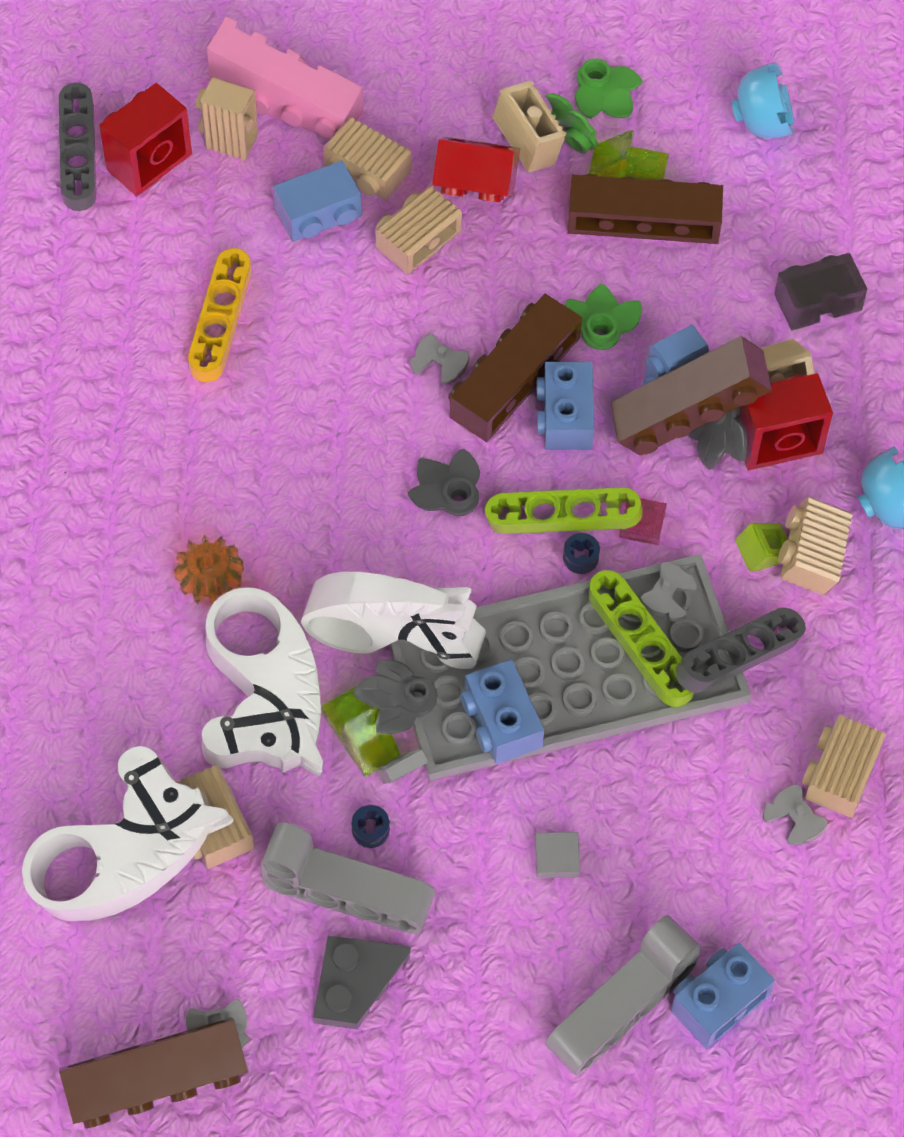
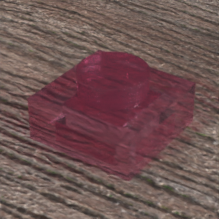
[619,498,667,545]

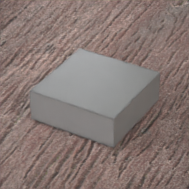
[377,749,429,784]
[535,832,580,878]

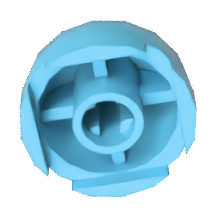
[732,62,795,139]
[858,446,904,529]

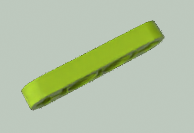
[485,487,643,534]
[589,570,694,707]

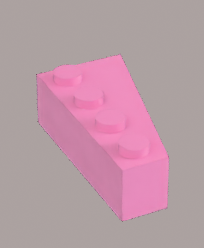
[207,16,363,139]

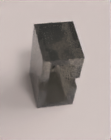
[774,253,868,331]

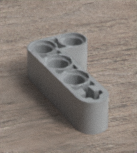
[261,823,436,934]
[545,915,701,1077]

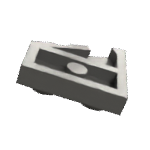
[313,935,411,1029]

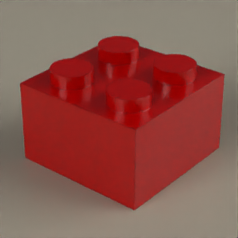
[99,82,192,197]
[432,137,520,202]
[739,373,833,470]

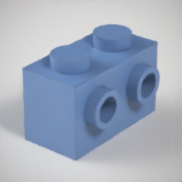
[273,160,362,242]
[536,362,594,450]
[460,659,544,764]
[671,943,775,1049]

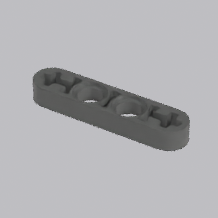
[59,83,96,211]
[675,607,806,693]

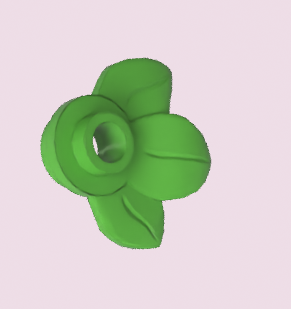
[575,59,643,119]
[545,93,598,154]
[565,284,642,350]

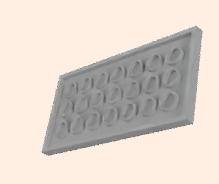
[389,554,751,781]

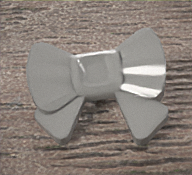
[410,333,469,385]
[640,562,697,621]
[764,785,828,845]
[186,999,249,1048]

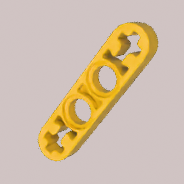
[188,248,251,382]

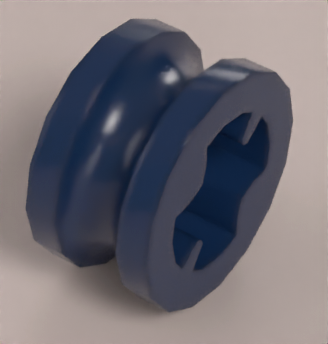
[563,533,600,574]
[351,805,390,848]

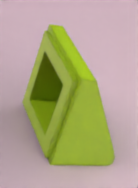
[736,523,788,571]

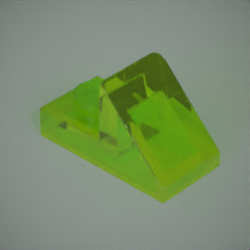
[589,130,669,180]
[321,686,401,777]

